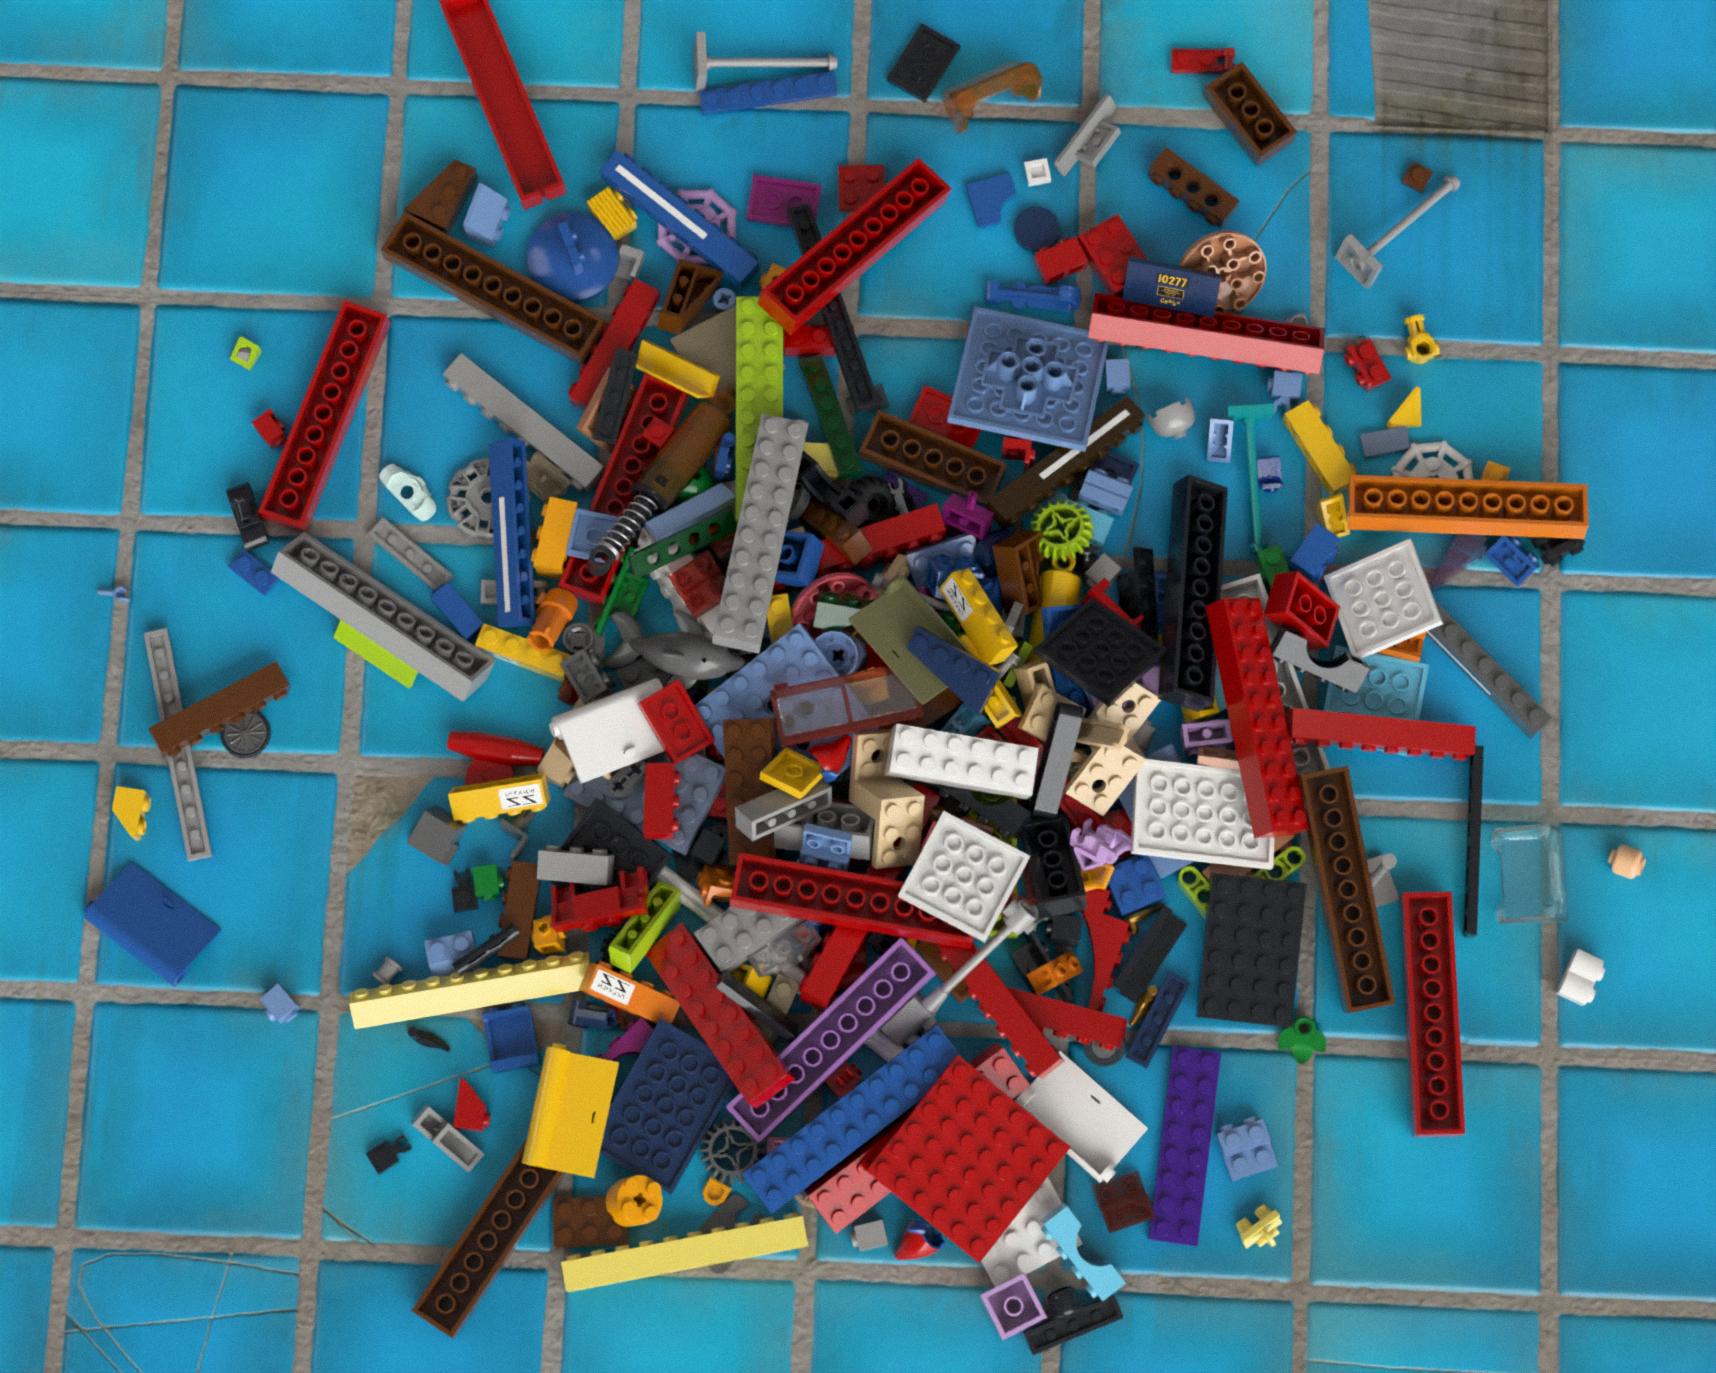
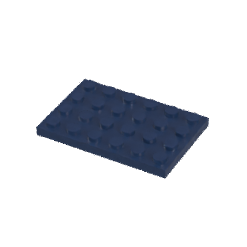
[600,1018,734,1195]

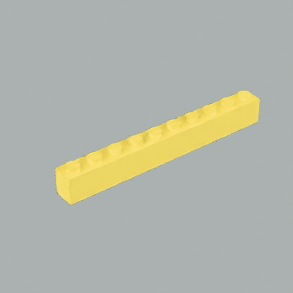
[349,951,591,1029]
[561,1213,809,1292]

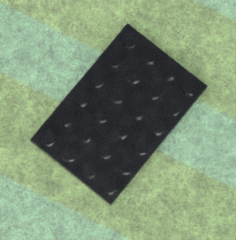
[1195,873,1307,1028]

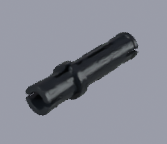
[452,923,521,976]

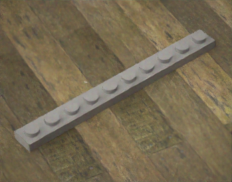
[144,628,213,862]

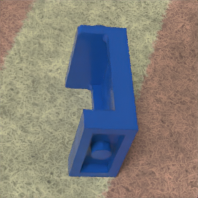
[482,1003,541,1074]

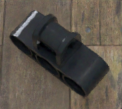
[226,482,270,552]

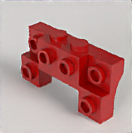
[551,866,649,933]

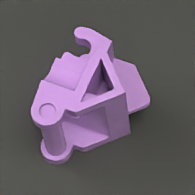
[1070,818,1132,871]

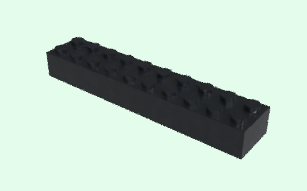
[1158,474,1228,712]

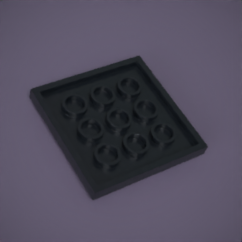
[1033,597,1168,707]
[548,798,673,933]

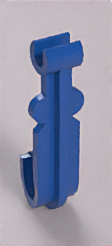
[985,281,1082,312]

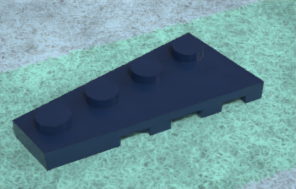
[906,626,1002,715]

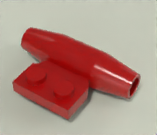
[447,731,544,786]

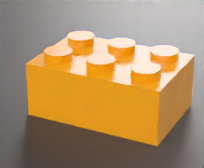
[531,497,579,580]

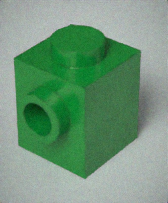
[472,864,505,902]

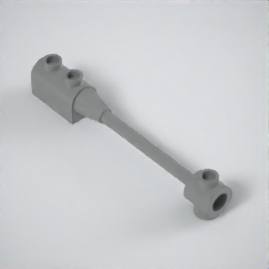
[881,898,1038,1047]

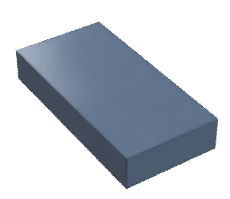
[1359,426,1411,459]

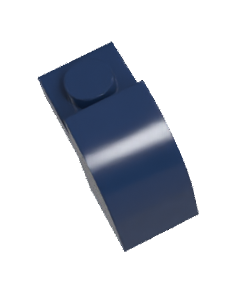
[975,528,1015,578]

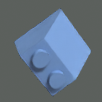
[463,183,511,248]
[424,930,481,977]

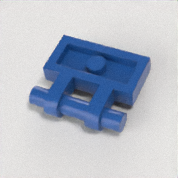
[714,433,736,483]

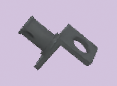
[500,810,535,863]

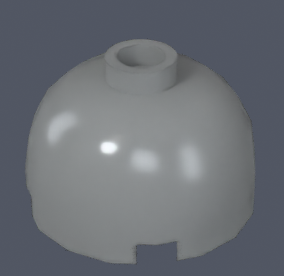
[1147,398,1195,440]

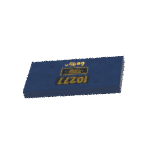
[1122,257,1222,318]

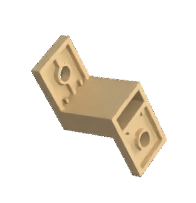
[1064,682,1161,816]
[849,729,925,869]

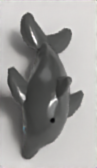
[603,609,747,690]

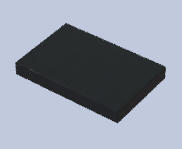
[887,24,961,103]

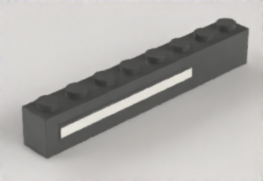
[1426,601,1552,739]

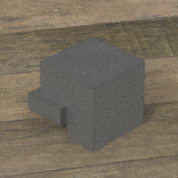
[407,805,468,866]

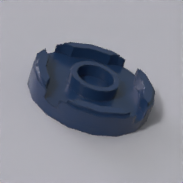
[1014,207,1059,252]

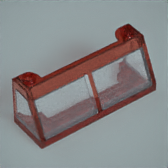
[770,666,924,748]

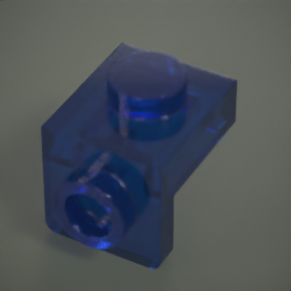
[1256,455,1284,492]

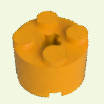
[606,1175,662,1227]

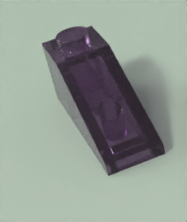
[1430,534,1487,593]

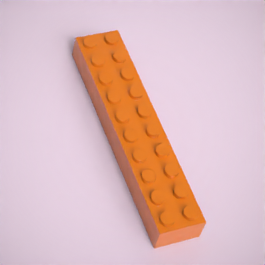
[1347,475,1589,539]

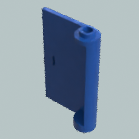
[83,862,221,987]

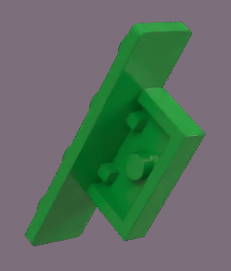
[594,546,650,638]

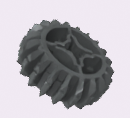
[700,1118,766,1185]

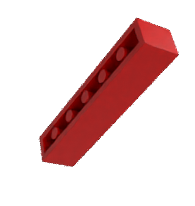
[568,279,661,411]
[978,987,1128,1051]

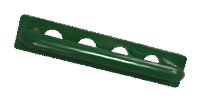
[628,508,737,578]

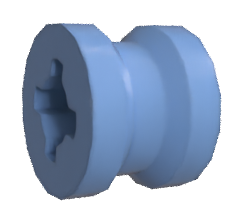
[713,288,736,314]

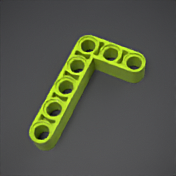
[1177,846,1305,920]

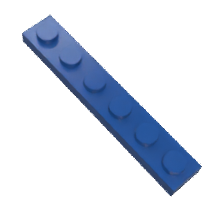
[699,71,838,115]

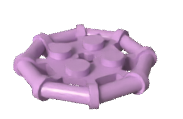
[656,188,738,265]

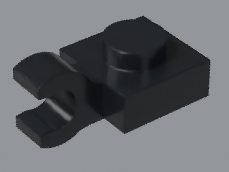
[887,478,917,515]

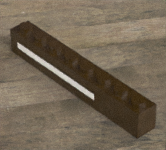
[986,396,1146,530]

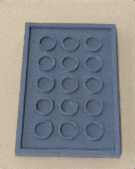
[562,751,725,856]

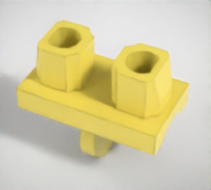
[1236,1204,1282,1249]

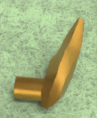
[1123,903,1165,935]
[1129,985,1158,1026]

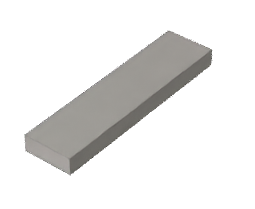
[367,517,454,590]

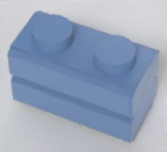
[1078,468,1133,516]

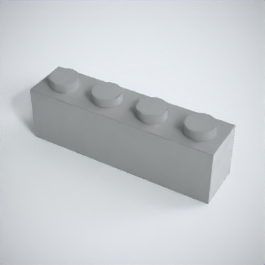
[735,779,832,841]

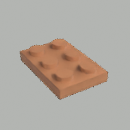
[576,368,638,452]

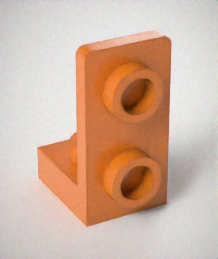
[1027,951,1083,995]

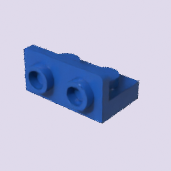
[1484,536,1540,587]

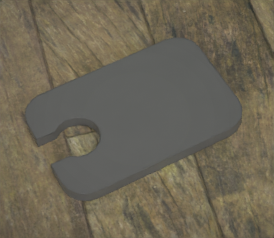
[697,1195,764,1274]

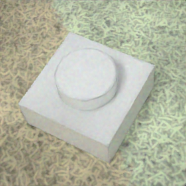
[1024,158,1051,187]

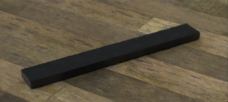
[1463,745,1484,938]

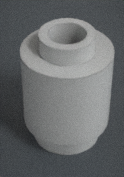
[1133,720,1155,755]

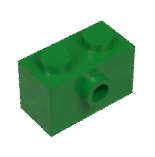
[1254,544,1290,596]

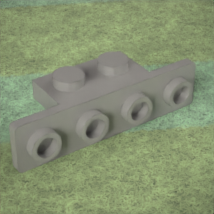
[1054,94,1121,177]

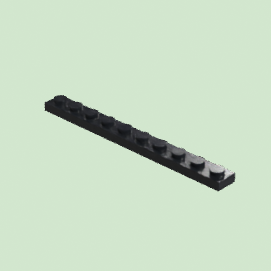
[786,204,879,412]

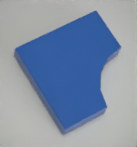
[965,172,1016,229]

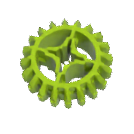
[1030,499,1094,562]

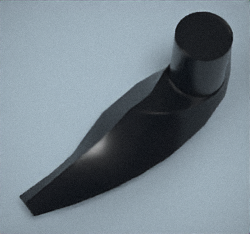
[408,1027,450,1052]

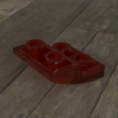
[668,550,726,619]
[1091,1171,1155,1234]

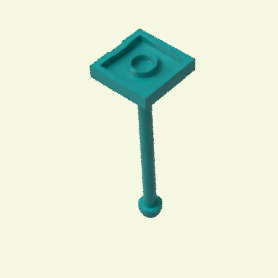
[1222,403,1275,553]

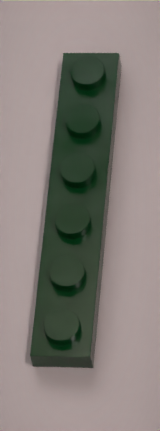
[799,354,863,480]

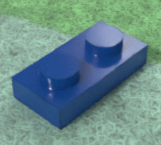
[228,549,280,597]

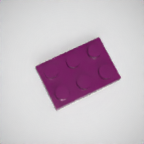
[746,175,822,227]

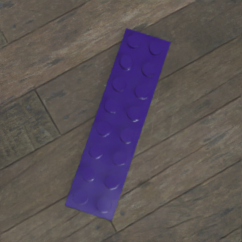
[1148,1046,1221,1247]

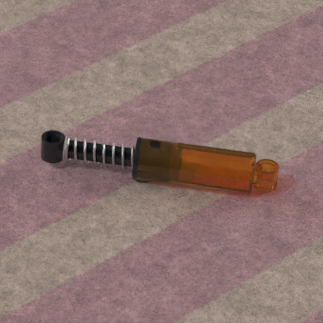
[586,392,735,576]

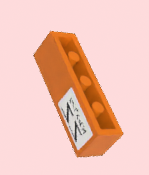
[578,961,680,1025]

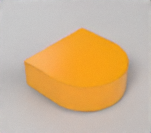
[703,1176,732,1206]

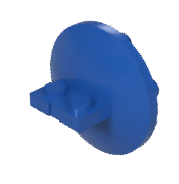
[527,212,619,302]

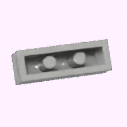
[537,845,615,885]

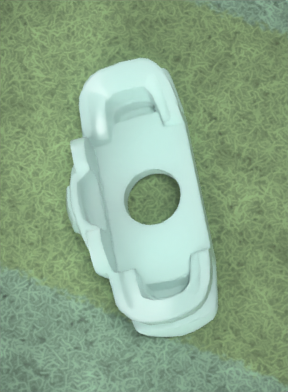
[379,464,436,521]

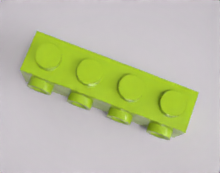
[608,881,681,973]

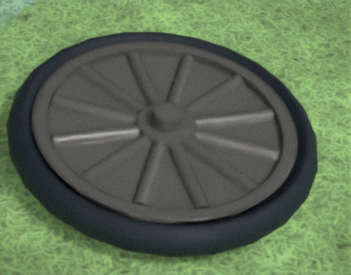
[221,710,271,758]

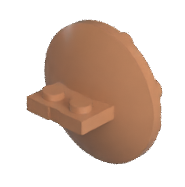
[1178,230,1267,314]

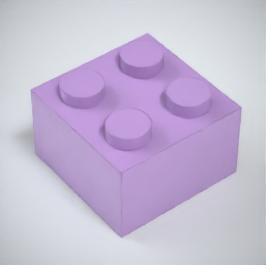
[979,1273,1047,1341]

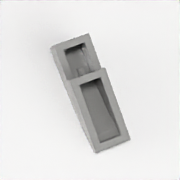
[411,1104,485,1173]

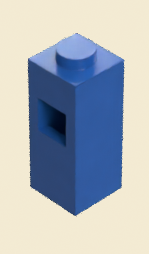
[430,582,483,643]

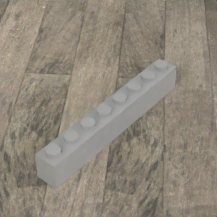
[443,353,605,493]

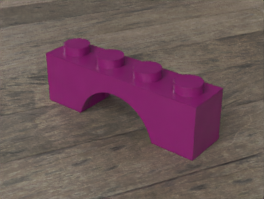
[595,1017,653,1061]

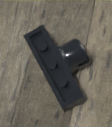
[1023,1286,1124,1355]

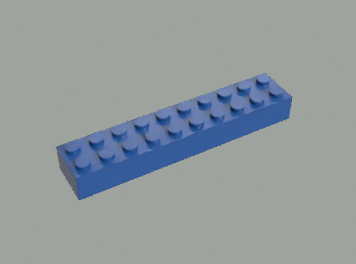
[741,1025,962,1214]

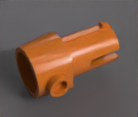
[527,588,578,652]

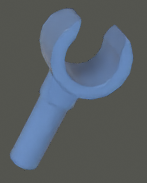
[97,586,132,602]

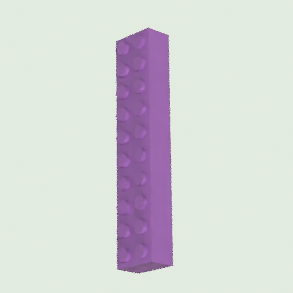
[726,937,937,1143]

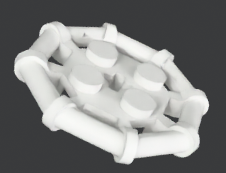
[1390,440,1473,479]

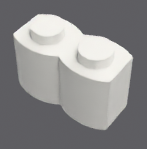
[1556,949,1606,1006]

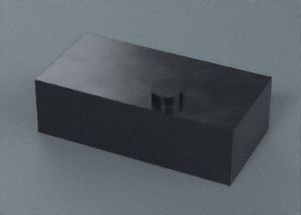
[1020,813,1087,919]

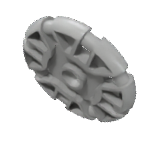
[446,458,531,540]

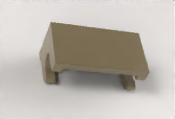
[526,451,572,504]

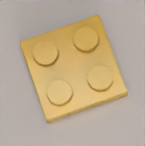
[760,747,824,799]

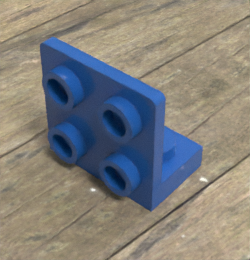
[925,554,985,599]

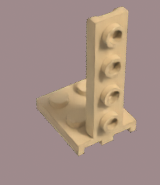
[1018,684,1130,750]

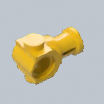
[1404,314,1440,364]

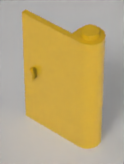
[521,1043,619,1178]

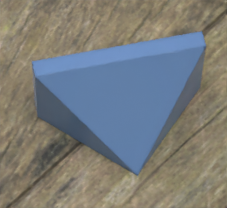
[1207,417,1234,463]

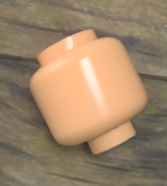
[1608,844,1646,879]

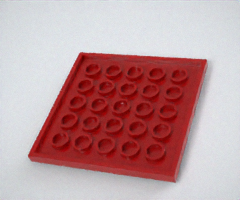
[865,1055,1071,1263]

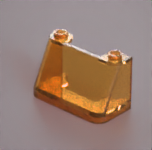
[942,60,1043,134]

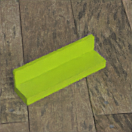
[334,620,419,688]

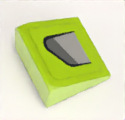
[230,336,262,371]

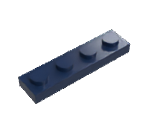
[1125,972,1190,1069]

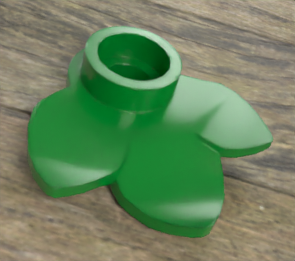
[1277,1016,1326,1065]

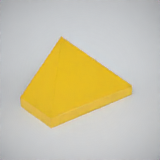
[1386,386,1422,429]
[1315,493,1350,538]

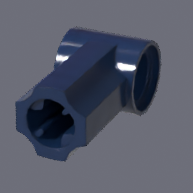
[567,1000,617,1030]

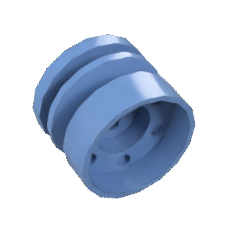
[815,630,867,679]

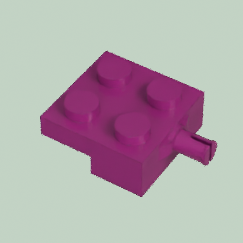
[942,491,994,544]

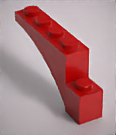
[1080,888,1132,1012]

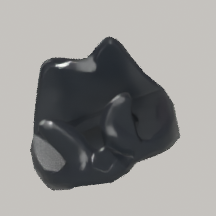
[1070,533,1101,572]

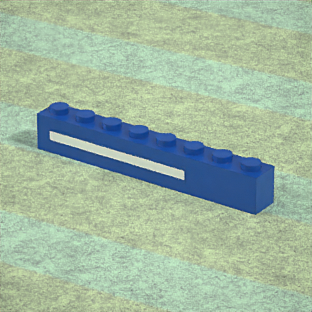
[599,150,760,290]
[488,437,535,629]

